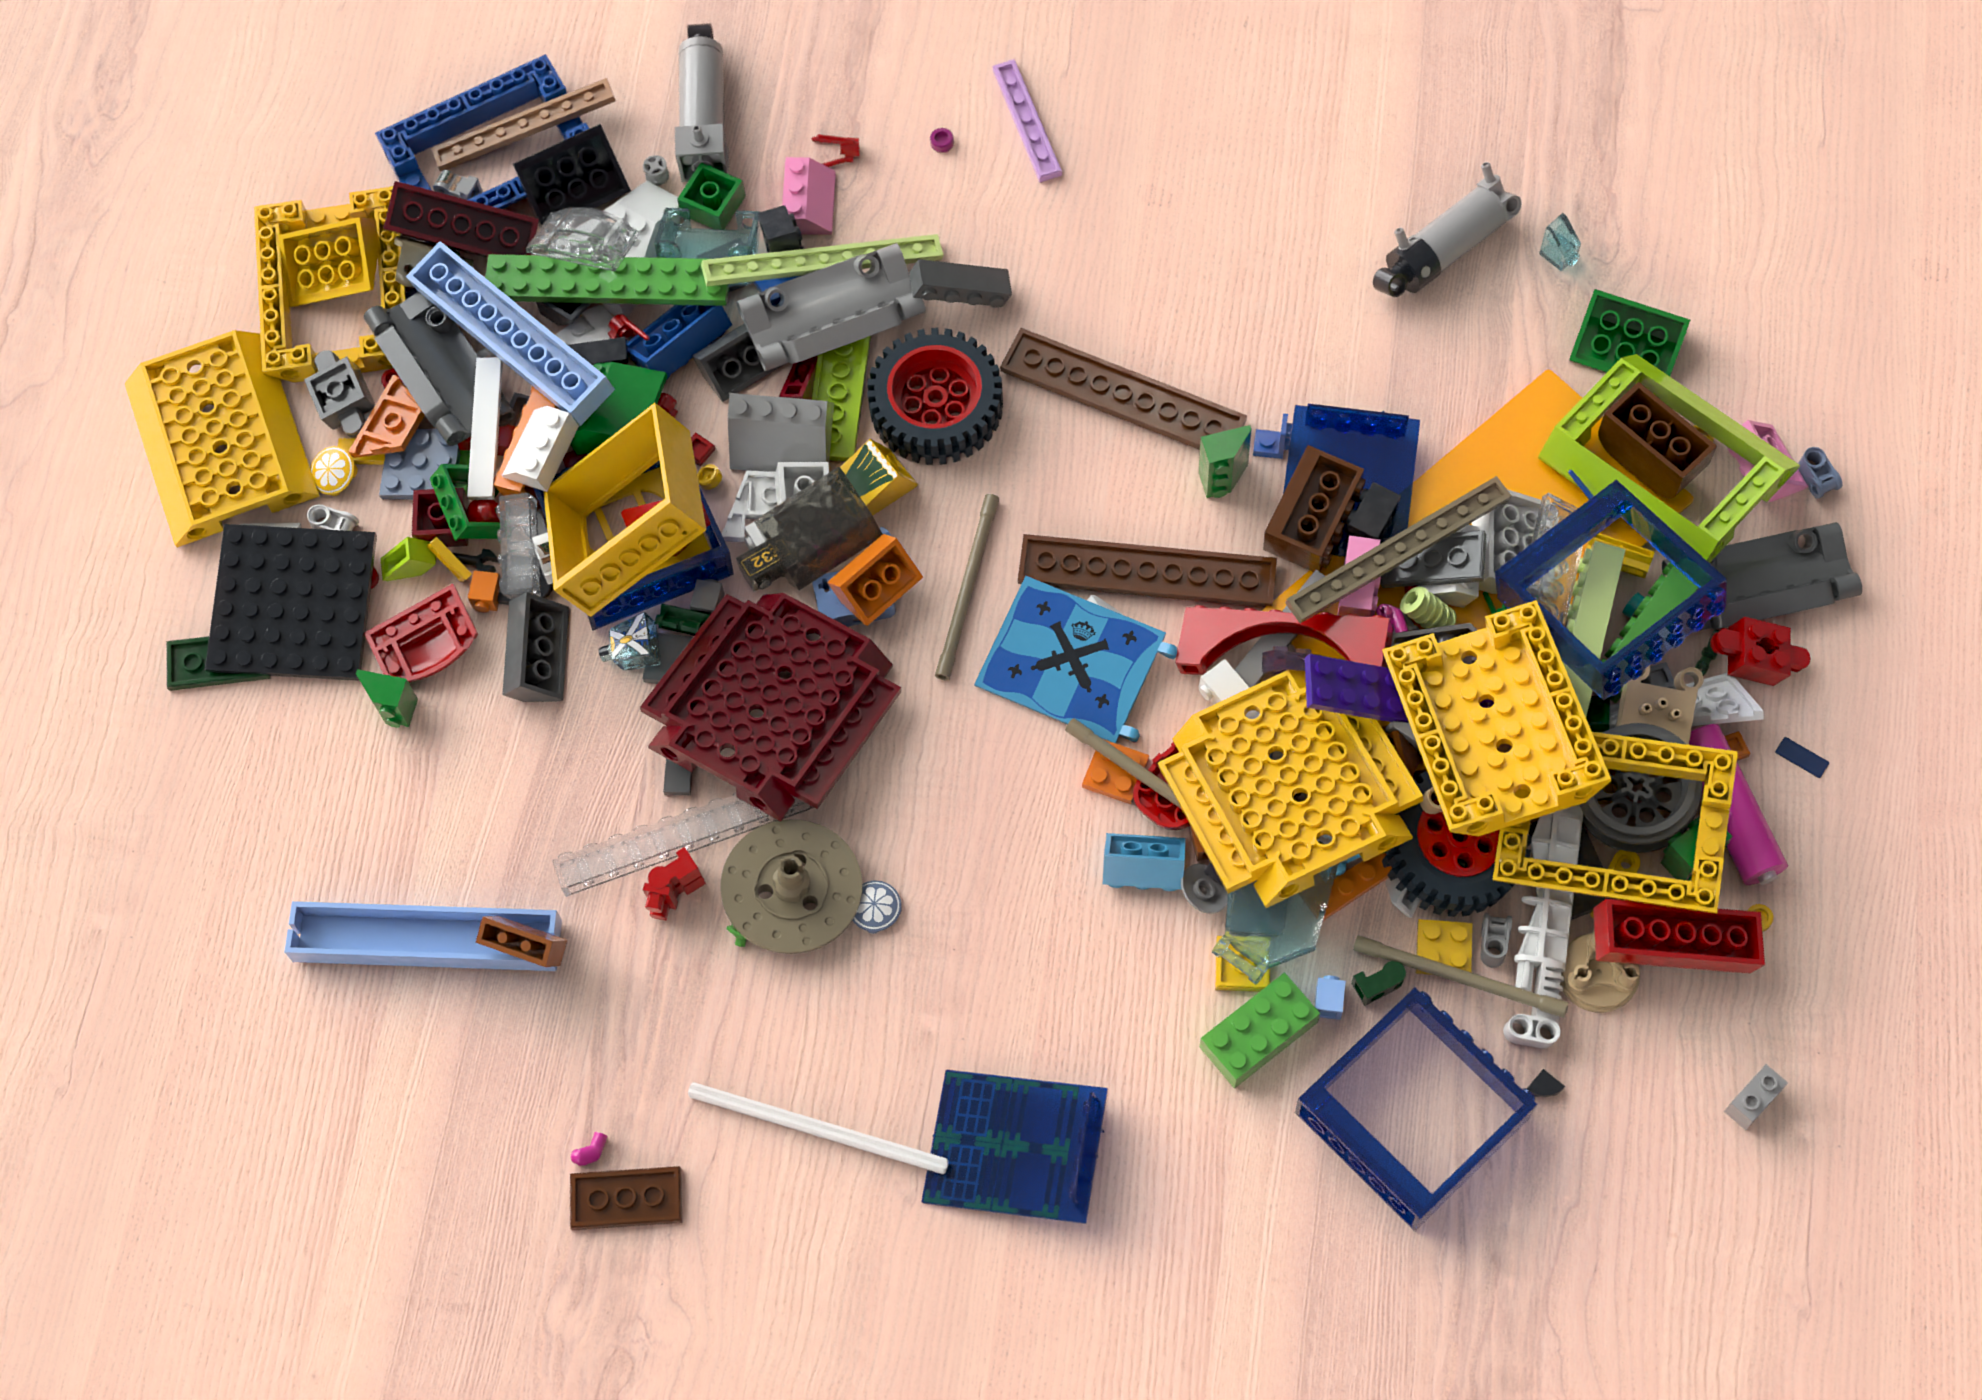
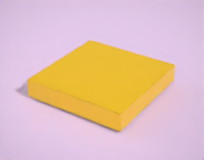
[1215,936,1271,992]

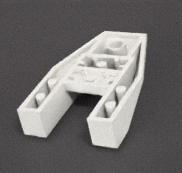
[547,181,683,317]

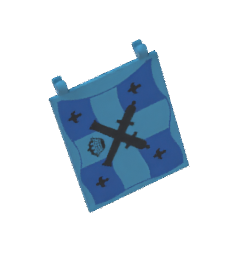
[974,576,1177,743]

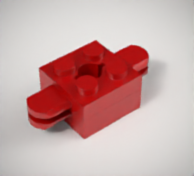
[1710,617,1811,686]

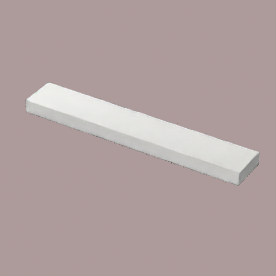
[467,357,503,500]

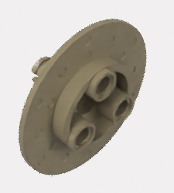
[720,819,862,954]

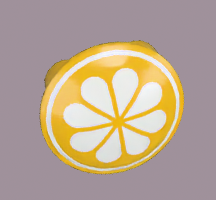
[310,446,358,496]

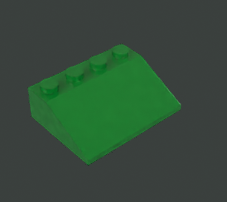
[1569,289,1691,376]
[570,362,668,455]

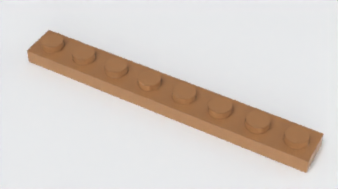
[431,78,616,172]

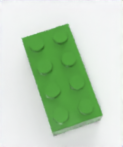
[1199,972,1320,1089]

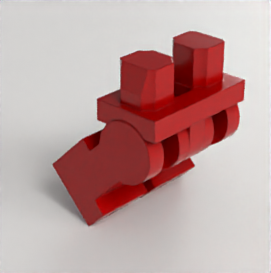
[643,846,706,921]

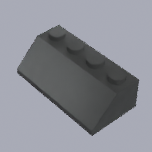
[692,324,783,402]
[502,592,569,702]

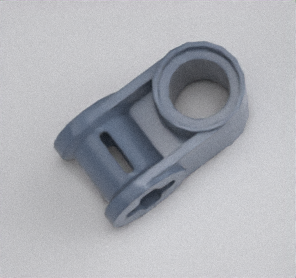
[1798,447,1843,499]

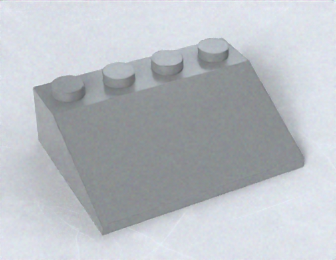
[728,393,834,472]

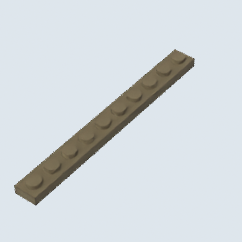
[1285,476,1512,624]

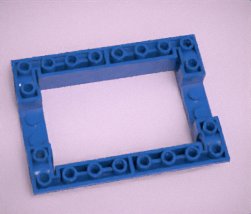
[375,54,589,209]

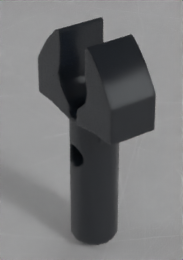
[453,549,499,573]

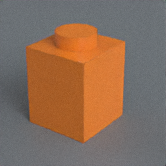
[468,571,502,613]

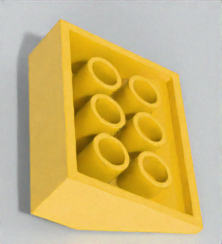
[278,217,379,307]

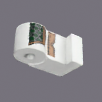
[532,532,553,585]

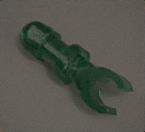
[1694,629,1719,676]

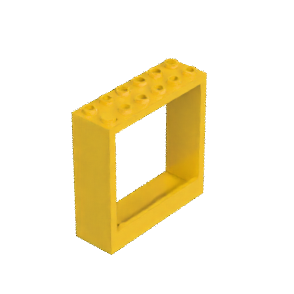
[543,403,706,617]

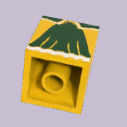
[830,439,919,520]

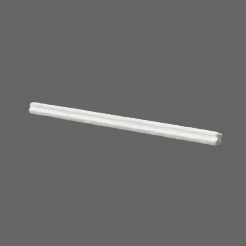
[688,1082,949,1174]

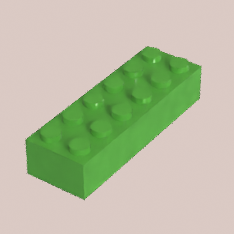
[1593,549,1712,703]

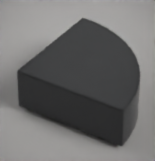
[1525,1069,1565,1097]

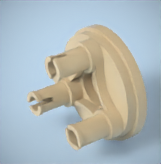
[1560,931,1640,1013]

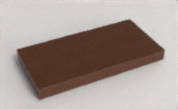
[570,1166,682,1230]

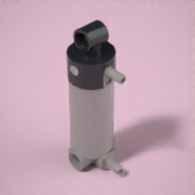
[1373,162,1522,297]

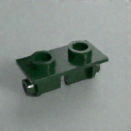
[655,603,710,636]

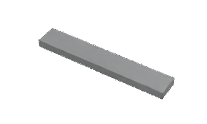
[1235,570,1325,687]

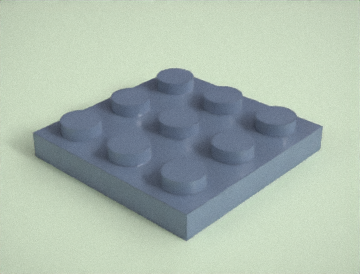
[379,429,460,500]

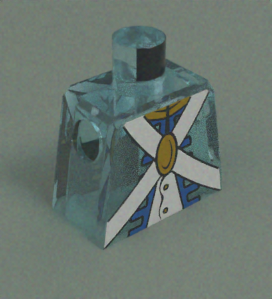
[599,612,661,670]

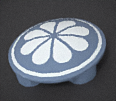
[853,881,902,934]

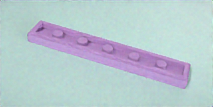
[992,59,1062,183]

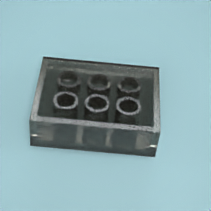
[754,467,883,591]

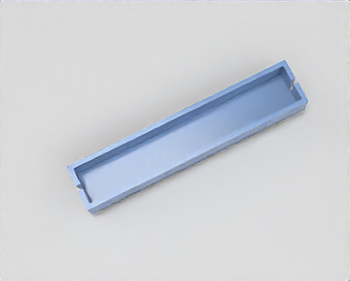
[284,901,562,971]

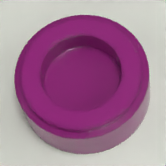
[930,128,954,153]

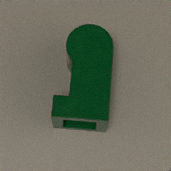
[1351,961,1406,1006]

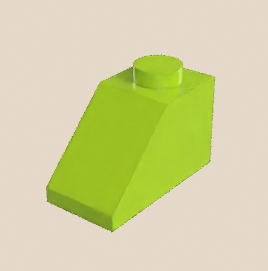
[380,537,436,581]

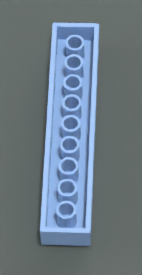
[406,242,615,426]

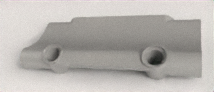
[737,243,926,371]

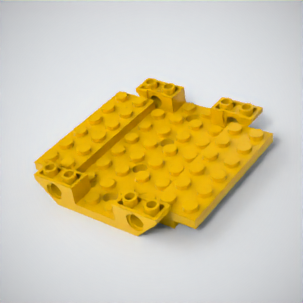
[1158,670,1424,908]

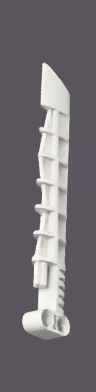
[1503,805,1583,1049]

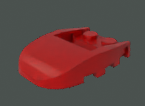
[1133,742,1190,830]

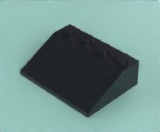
[513,124,631,231]

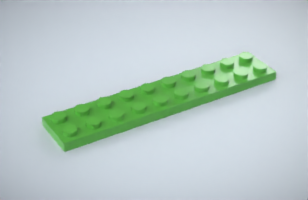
[485,255,729,306]

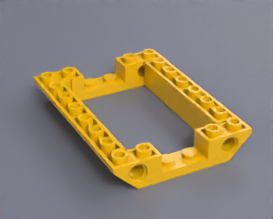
[254,186,406,383]
[1493,732,1738,914]

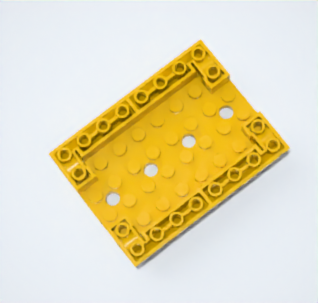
[124,330,320,548]
[1382,600,1611,836]

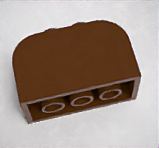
[1598,382,1717,499]

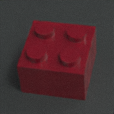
[411,488,470,547]

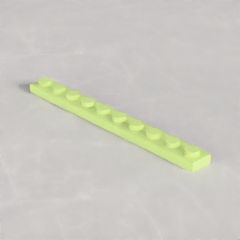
[701,234,943,287]

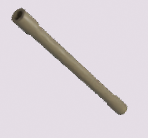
[935,494,1000,681]
[1065,718,1181,809]
[1353,935,1569,1018]

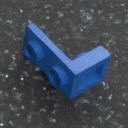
[1253,413,1292,459]

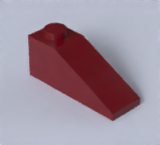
[779,355,818,400]

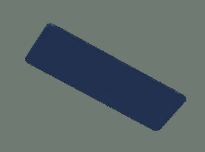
[1775,737,1829,778]

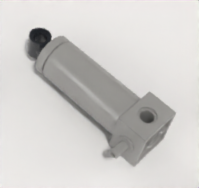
[675,23,729,182]

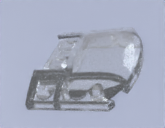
[526,207,639,271]

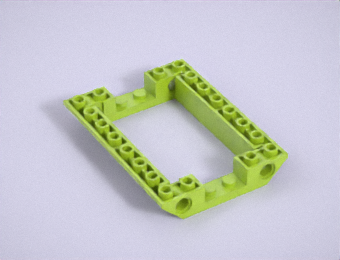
[1538,354,1800,564]

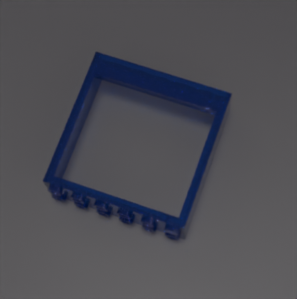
[1495,479,1727,701]
[1295,987,1538,1232]

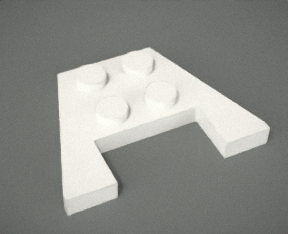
[721,470,820,545]

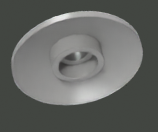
[1181,864,1229,914]

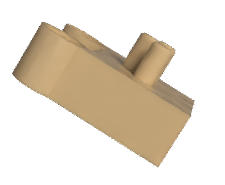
[1616,657,1704,745]

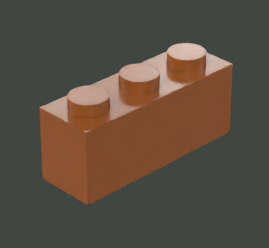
[475,916,568,967]

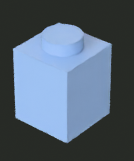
[1314,975,1346,1020]

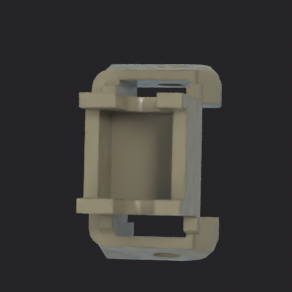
[394,235,474,287]

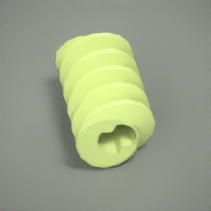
[1400,586,1456,629]

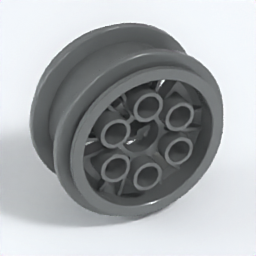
[1579,723,1702,853]

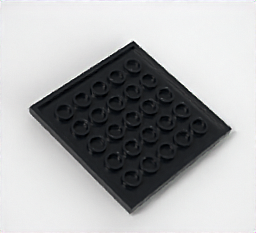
[205,524,377,681]

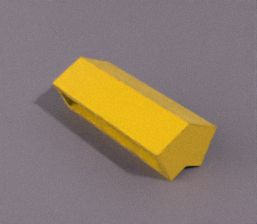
[1587,531,1655,579]

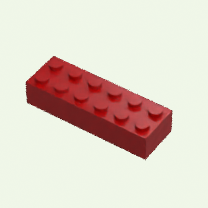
[1593,899,1765,974]

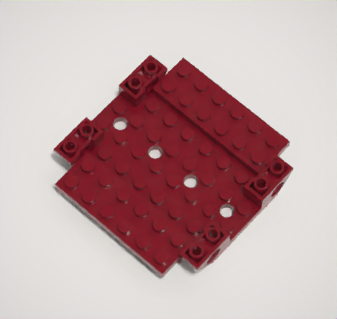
[640,593,901,822]

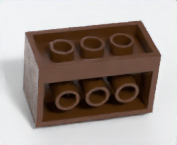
[1263,445,1366,572]

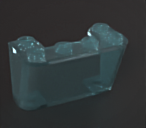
[654,208,761,285]

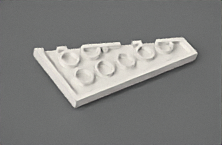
[1597,673,1764,733]

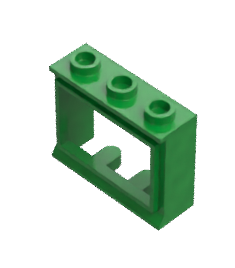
[429,464,517,541]

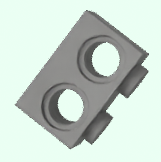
[1724,1064,1788,1130]

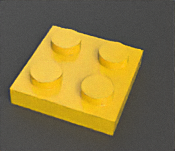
[1416,919,1473,975]

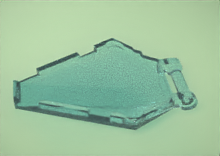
[1212,841,1339,985]

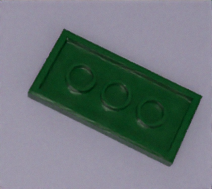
[166,636,271,691]

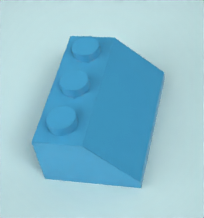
[1102,833,1186,891]

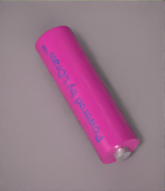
[1689,724,1789,885]

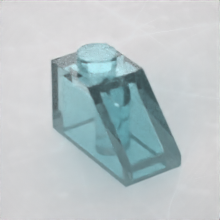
[1539,213,1581,271]

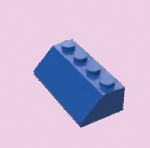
[627,305,732,380]

